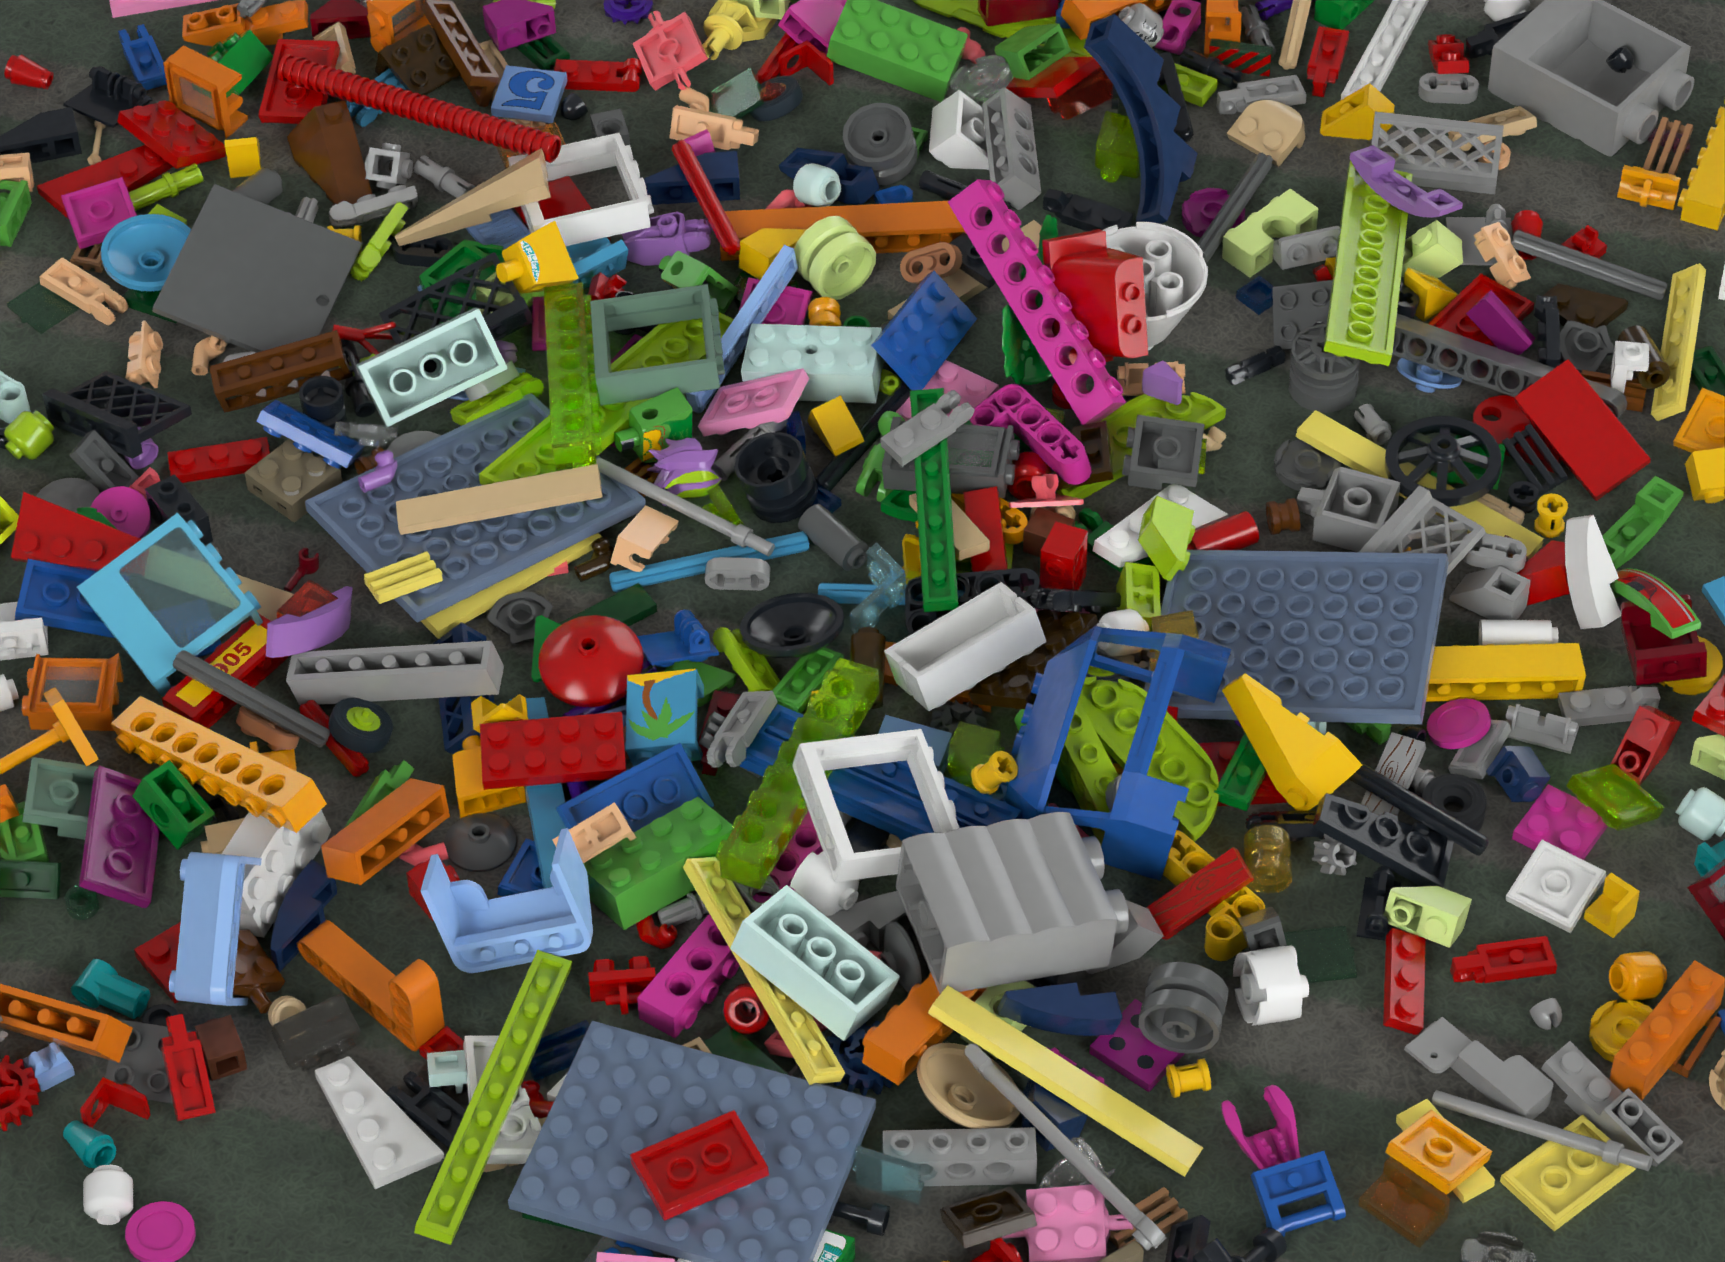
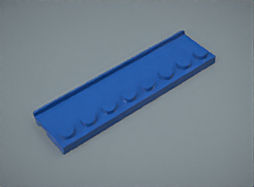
[740,704,1022,839]

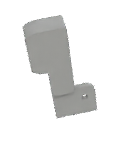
[1404,1017,1554,1120]

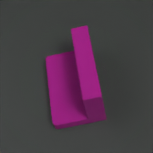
[1466,290,1536,355]

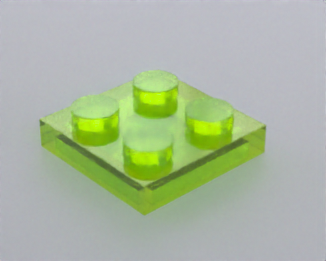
[1566,763,1665,831]

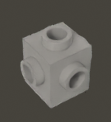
[365,142,413,189]

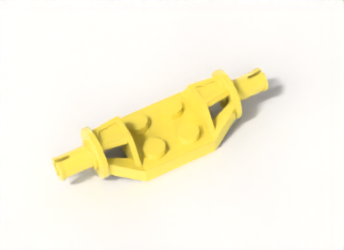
[702,0,790,60]

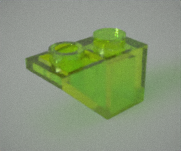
[948,721,1005,791]

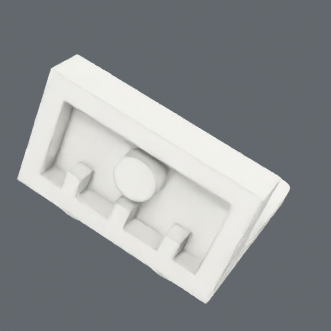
[0,602,49,661]

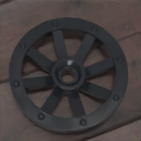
[1385,416,1501,507]

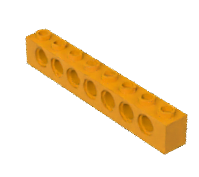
[111,696,327,833]

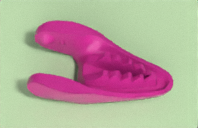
[1221,1085,1300,1170]

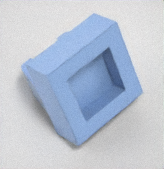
[23,1042,75,1092]

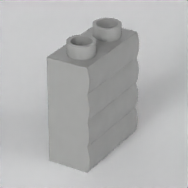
[1488,0,1694,157]
[896,812,1129,994]

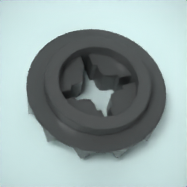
[930,699,987,748]

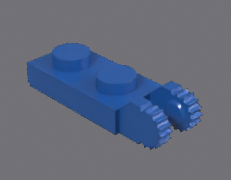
[118,24,167,90]

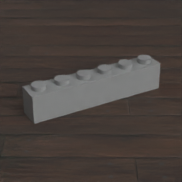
[286,641,504,705]

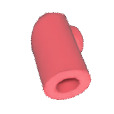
[957,27,985,64]
[765,189,812,209]
[398,842,449,866]

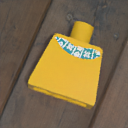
[496,221,579,294]

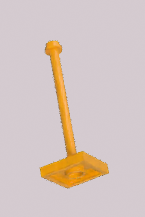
[0,687,99,775]

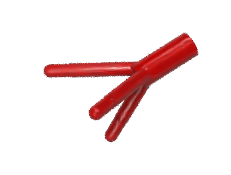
[332,322,400,355]

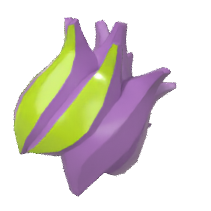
[647,438,722,506]

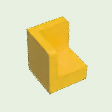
[471,694,528,733]
[1584,873,1640,938]

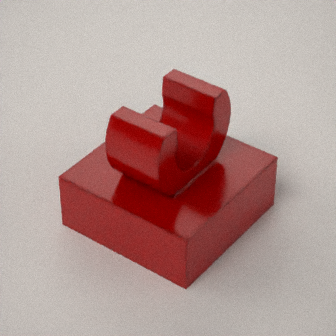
[1561,225,1607,258]
[586,272,627,303]

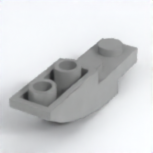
[828,891,912,950]
[1541,1041,1683,1167]

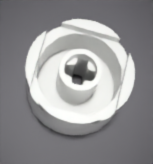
[1233,945,1309,1025]

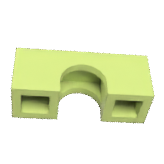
[1222,189,1318,278]

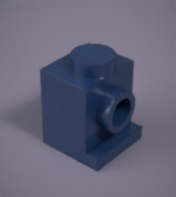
[1486,746,1551,802]

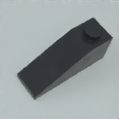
[0,107,82,164]

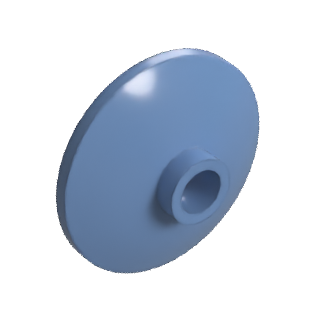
[1397,358,1462,393]

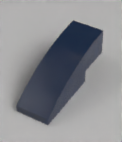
[778,148,880,205]
[270,859,337,972]
[997,982,1123,1036]

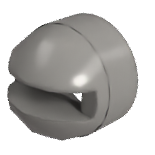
[1529,998,1563,1030]

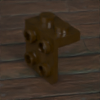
[375,24,461,96]

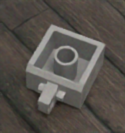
[1297,467,1400,552]

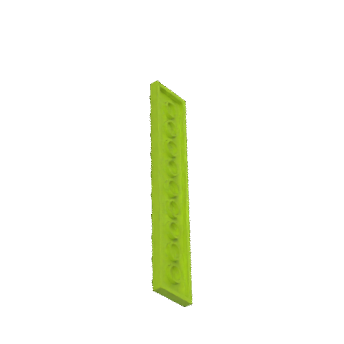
[1323,160,1413,366]
[479,312,734,485]

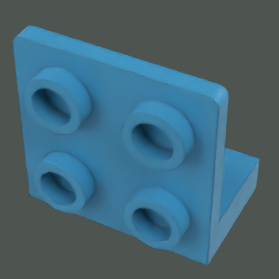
[565,237,629,296]

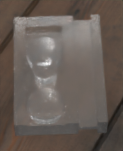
[334,421,398,447]

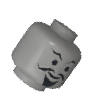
[1118,3,1164,48]

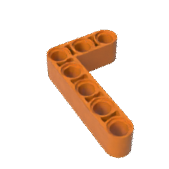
[297,920,445,1052]

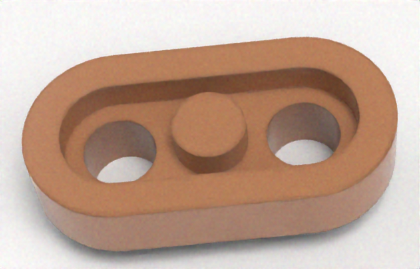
[900,242,962,284]
[236,706,300,751]

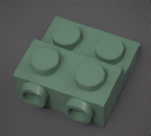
[22,757,98,840]

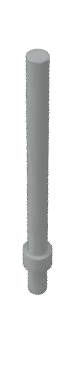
[595,457,775,557]
[1432,1090,1652,1171]

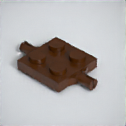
[233,929,285,1014]

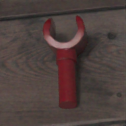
[284,548,319,592]

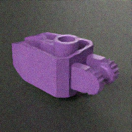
[622,211,712,266]

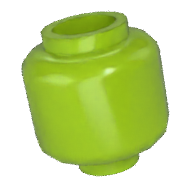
[4,411,55,460]

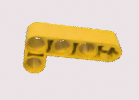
[1163,830,1265,961]

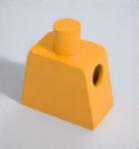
[452,735,526,819]

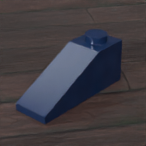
[644,151,740,205]

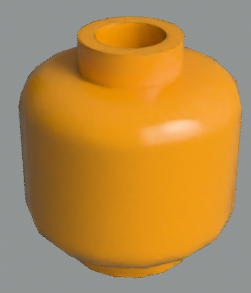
[1609,951,1667,1001]

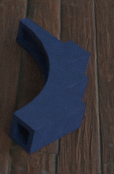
[1084,14,1198,224]

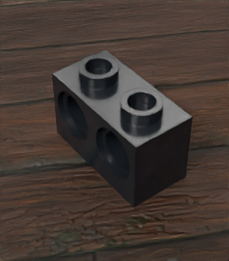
[145,474,213,552]

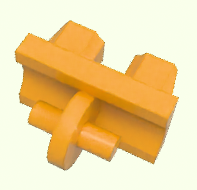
[1617,165,1681,210]

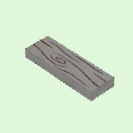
[1361,732,1426,815]

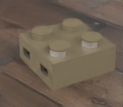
[245,439,342,523]

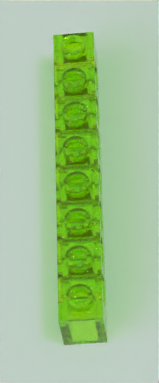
[544,282,602,471]
[716,657,879,890]

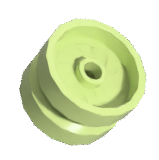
[794,216,876,300]

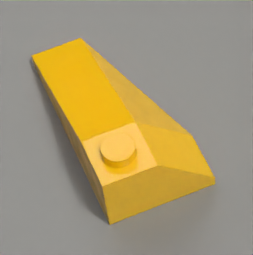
[1222,673,1362,811]

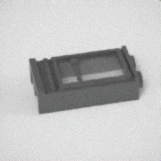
[882,417,1020,498]

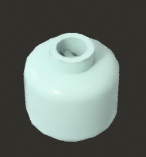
[793,163,841,207]
[1675,787,1725,840]

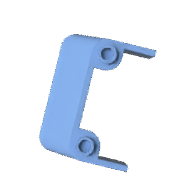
[420,828,593,973]
[169,852,262,1006]

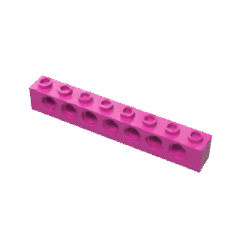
[948,179,1126,425]
[637,802,823,1038]

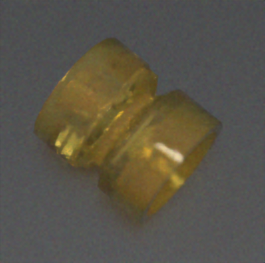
[1243,825,1292,893]

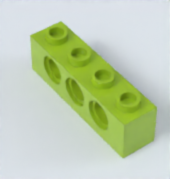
[1058,702,1119,845]

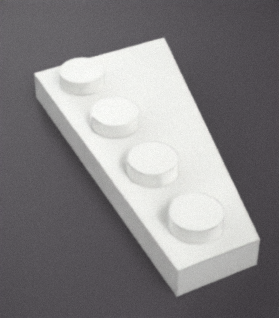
[1092,484,1228,568]
[463,1036,542,1164]

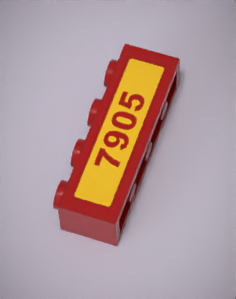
[162,613,289,729]

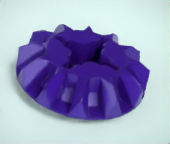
[604,0,653,25]

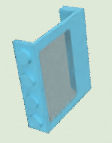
[77,513,263,697]

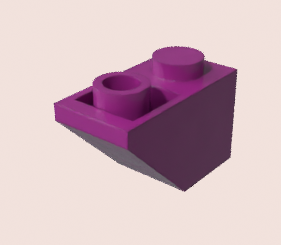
[482,0,556,52]

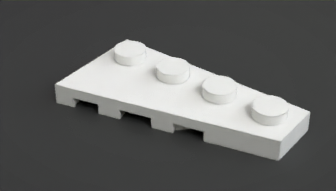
[315,1056,444,1189]

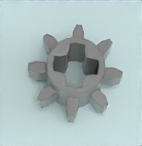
[1312,834,1357,876]

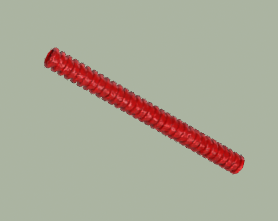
[278,54,561,163]

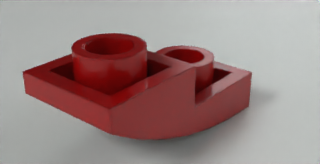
[1428,34,1469,74]

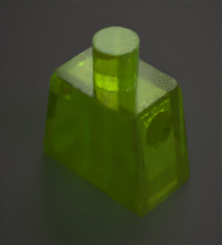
[1095,111,1141,182]

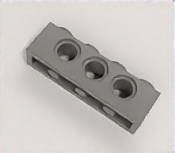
[982,87,1041,210]
[883,1127,1037,1187]

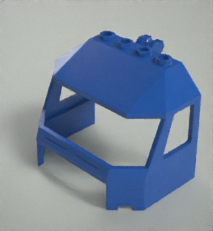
[1001,626,1231,880]

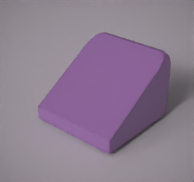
[1142,360,1183,405]

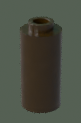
[1617,325,1670,389]
[848,627,886,709]

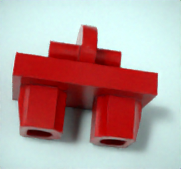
[588,956,656,1015]

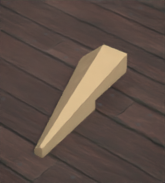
[395,148,551,246]

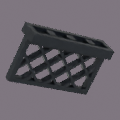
[379,252,534,373]
[42,371,192,459]

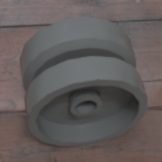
[843,103,918,185]
[1139,962,1228,1054]

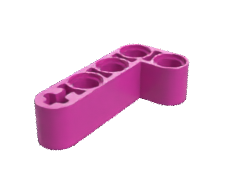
[969,384,1091,485]

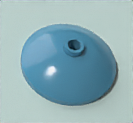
[101,214,191,291]

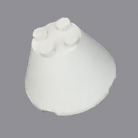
[1103,222,1208,350]

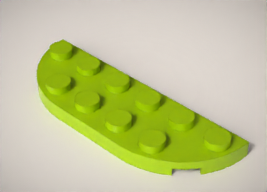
[1053,392,1226,499]
[1078,676,1219,842]

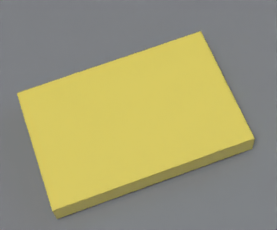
[1500,1114,1636,1231]

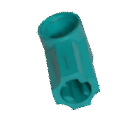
[71,959,151,1019]

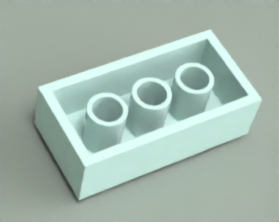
[356,307,508,427]
[741,324,884,403]
[730,885,900,1041]

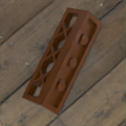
[422,0,499,107]
[209,330,352,413]

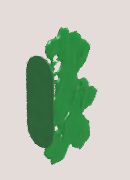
[1001,214,1058,385]

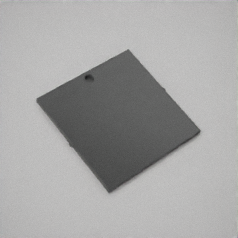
[152,184,363,353]

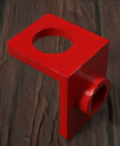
[779,40,834,86]
[80,1077,151,1128]

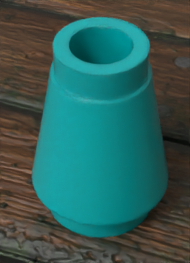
[63,1120,116,1168]

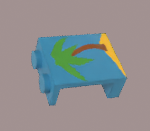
[625,669,704,766]

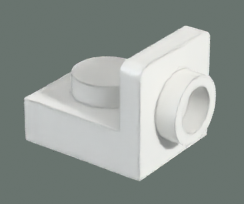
[1611,341,1649,394]

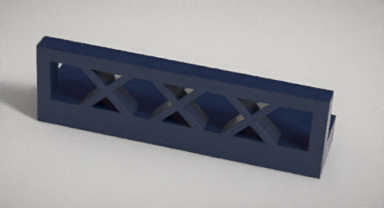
[433,622,495,754]

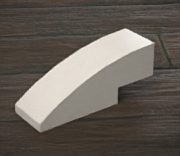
[1565,515,1621,629]

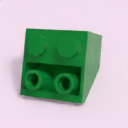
[194,29,273,98]

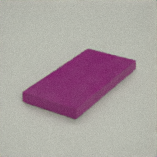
[79,765,160,908]

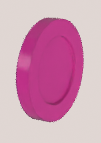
[90,486,151,539]
[1427,698,1491,749]
[125,1201,196,1262]

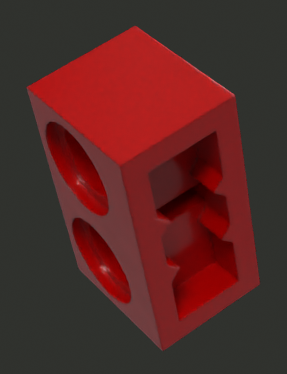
[1040,521,1088,589]

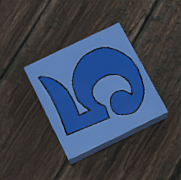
[491,65,567,123]

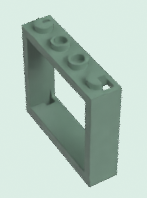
[590,284,725,405]

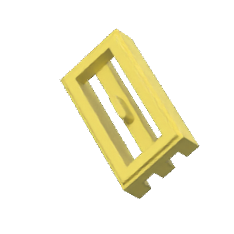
[364,551,443,604]

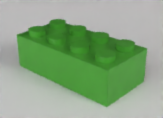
[827,0,968,102]
[583,797,743,930]

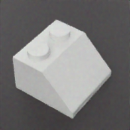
[929,90,989,170]

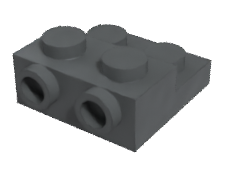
[1122,415,1204,490]

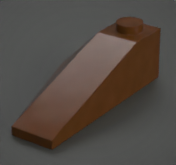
[287,100,372,205]

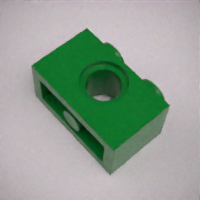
[132,760,215,850]

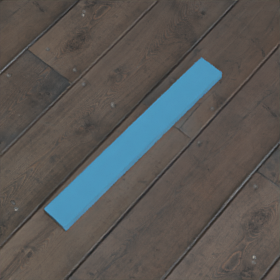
[510,697,566,889]

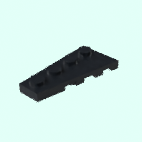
[1312,793,1454,888]

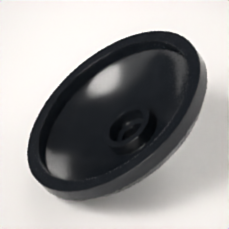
[740,593,844,658]

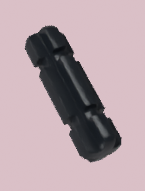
[1225,345,1286,385]

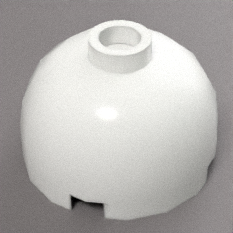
[790,851,859,918]

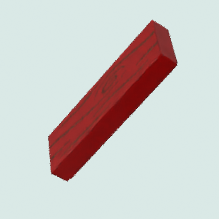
[1146,847,1255,940]

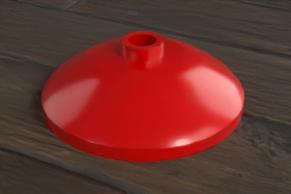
[538,615,644,707]

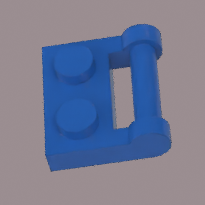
[1250,1151,1346,1237]

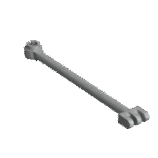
[965,1044,1167,1251]

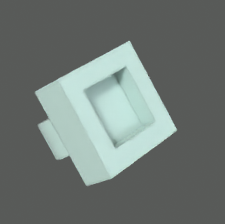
[427,1050,467,1094]

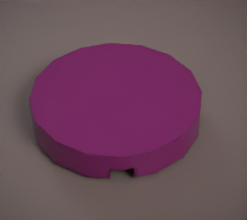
[1182,188,1245,238]

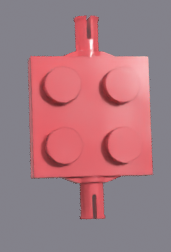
[632,11,708,91]

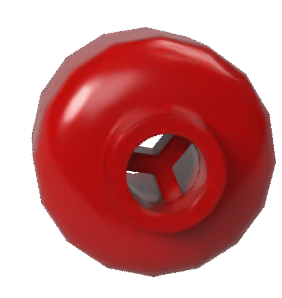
[1007,452,1052,500]
[723,982,770,1034]

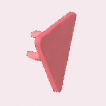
[1009,474,1084,508]

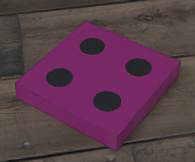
[1089,999,1185,1092]

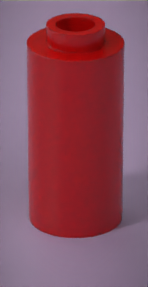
[1187,511,1259,550]

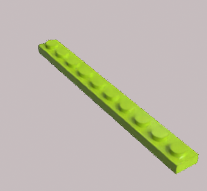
[414,950,572,1245]

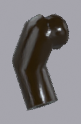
[574,537,614,582]

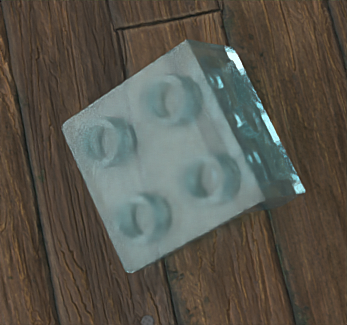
[850,542,906,633]

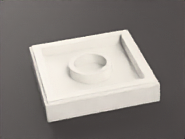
[1506,840,1606,933]

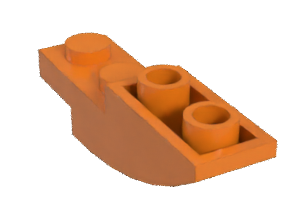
[182,0,308,47]

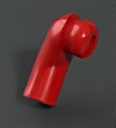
[636,915,678,949]

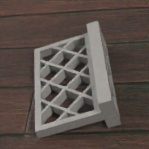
[1372,111,1504,194]
[1359,485,1486,577]

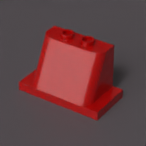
[1042,229,1148,364]

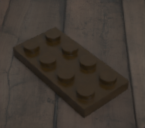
[969,609,1099,709]

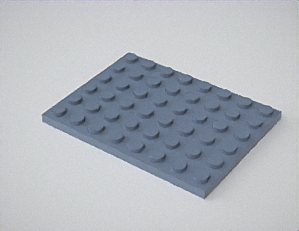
[305,393,646,623]
[1144,550,1449,724]
[508,1021,876,1262]

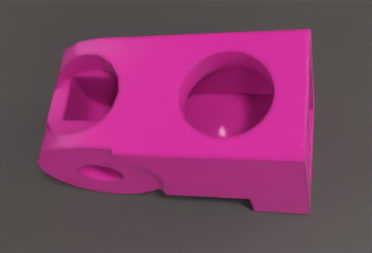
[1155,0,1201,55]

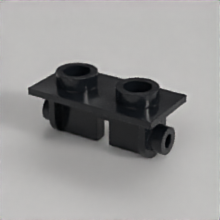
[1356,866,1402,941]

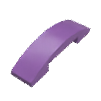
[1350,145,1463,218]
[266,586,353,658]

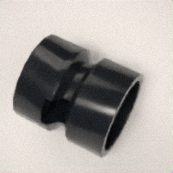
[299,376,347,432]

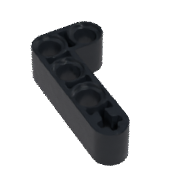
[905,568,1042,636]

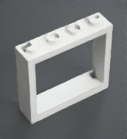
[508,133,654,246]
[792,729,959,882]

